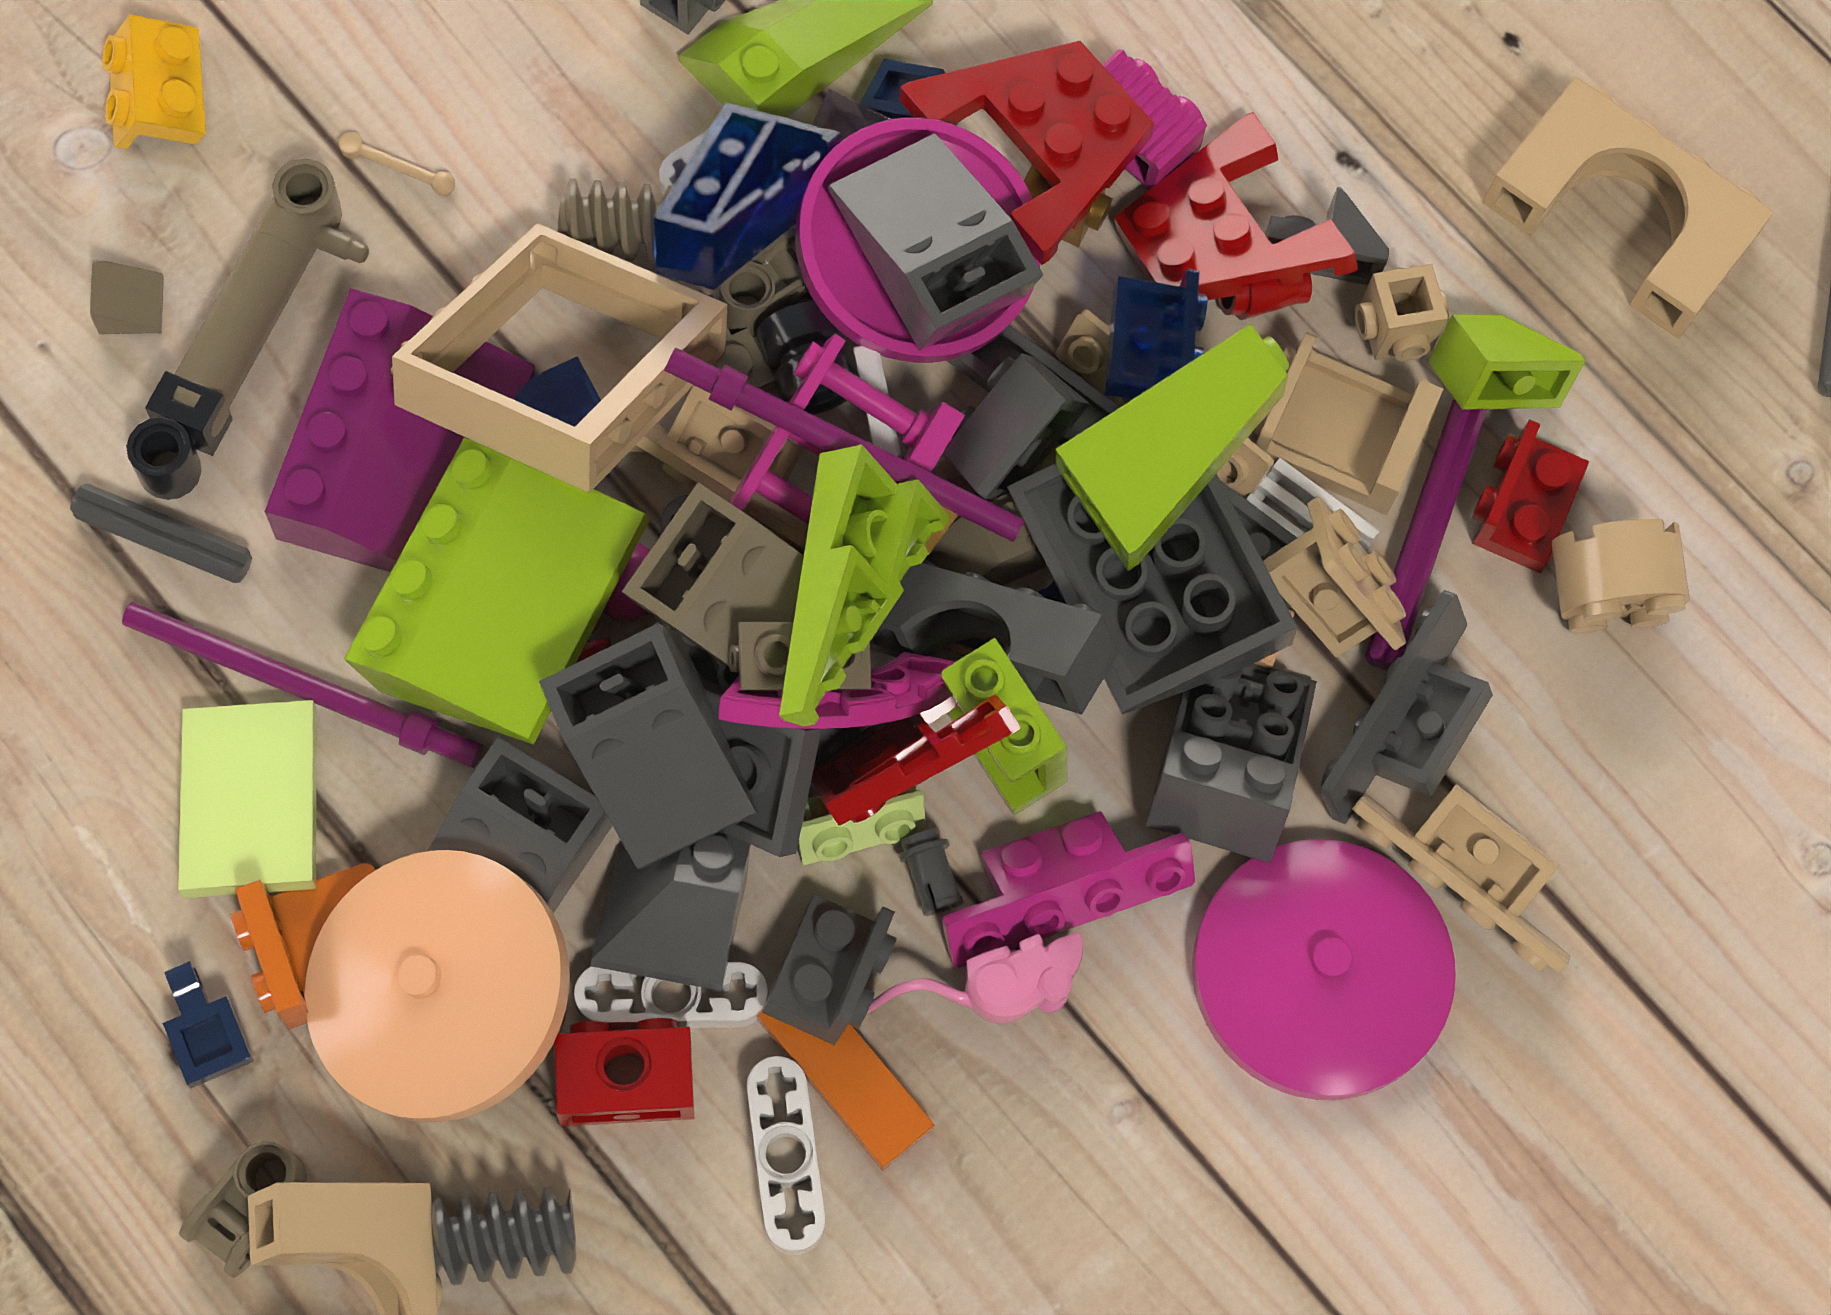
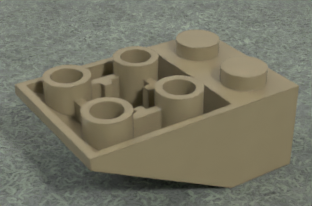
[622,482,804,675]

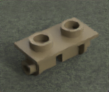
[729,622,871,690]

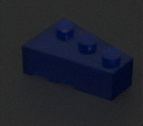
[653,102,841,290]

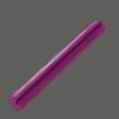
[1365,399,1487,671]

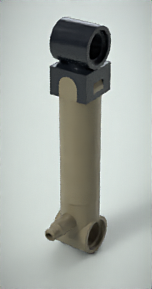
[126,158,369,500]

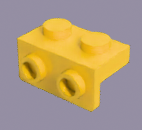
[102,14,206,150]

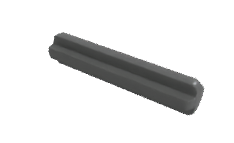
[70,484,252,583]

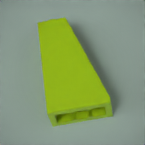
[1056,324,1289,571]

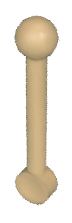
[339,132,455,196]

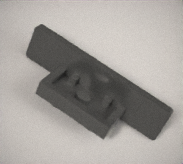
[1320,590,1493,824]

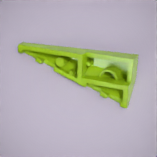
[779,444,950,727]

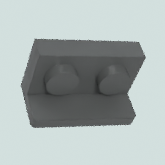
[762,894,897,1045]

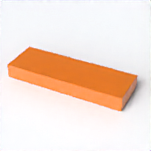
[757,1009,935,1171]

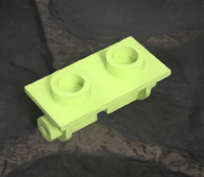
[798,785,926,866]

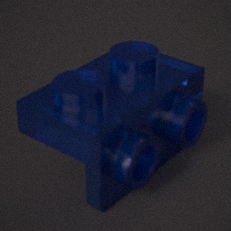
[1105,269,1208,399]

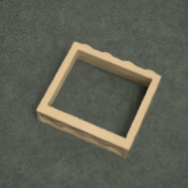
[390,223,728,493]

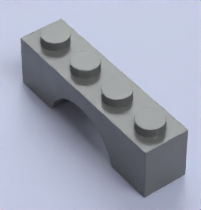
[870,559,1119,715]

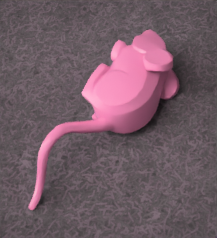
[867,933,1083,1024]

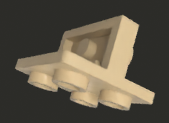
[1263,496,1406,657]

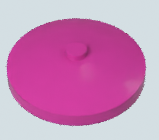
[795,118,1040,363]
[1192,839,1456,1100]

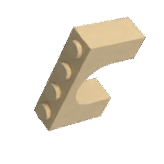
[1482,76,1774,339]
[248,1182,442,1315]

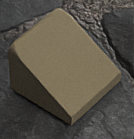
[90,261,164,334]

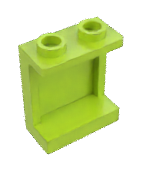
[941,638,1068,816]

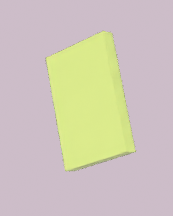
[178,700,317,899]

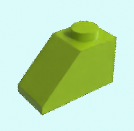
[1428,314,1586,410]

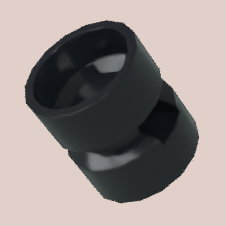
[757,301,857,415]

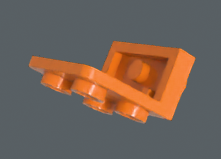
[230,863,375,1030]

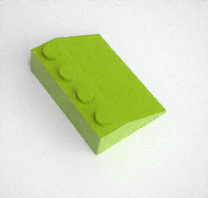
[344,438,650,745]

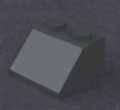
[943,353,1090,499]

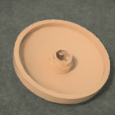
[305,850,570,1122]

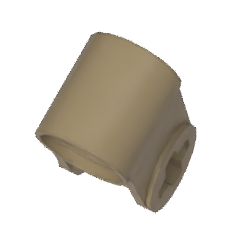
[719,228,814,337]
[179,1141,307,1278]

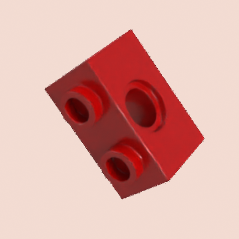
[555,1018,695,1127]

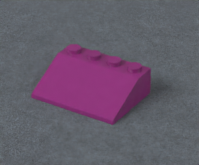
[264,288,535,572]

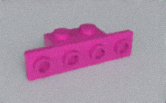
[942,811,1195,968]

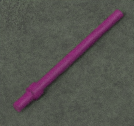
[664,347,1024,542]
[122,602,484,769]

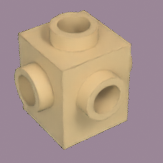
[1355,264,1449,361]

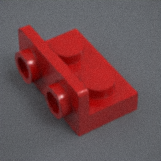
[1471,419,1590,574]

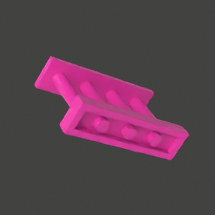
[729,334,965,525]

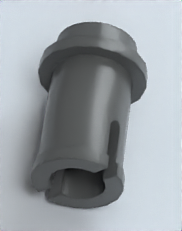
[899,829,964,916]

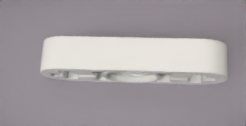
[574,962,768,1029]
[747,1056,825,1255]

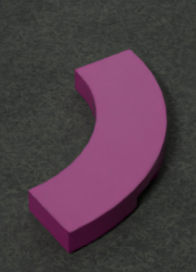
[718,652,955,729]

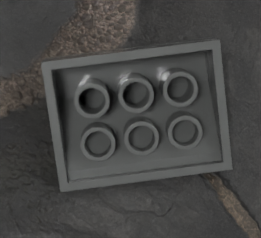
[1007,463,1298,715]

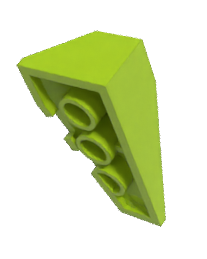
[679,0,933,137]

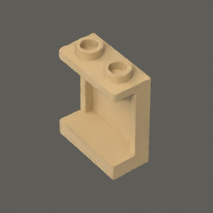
[1252,332,1444,515]

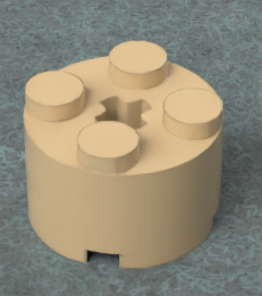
[1552,519,1690,633]

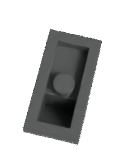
[1265,187,1389,285]

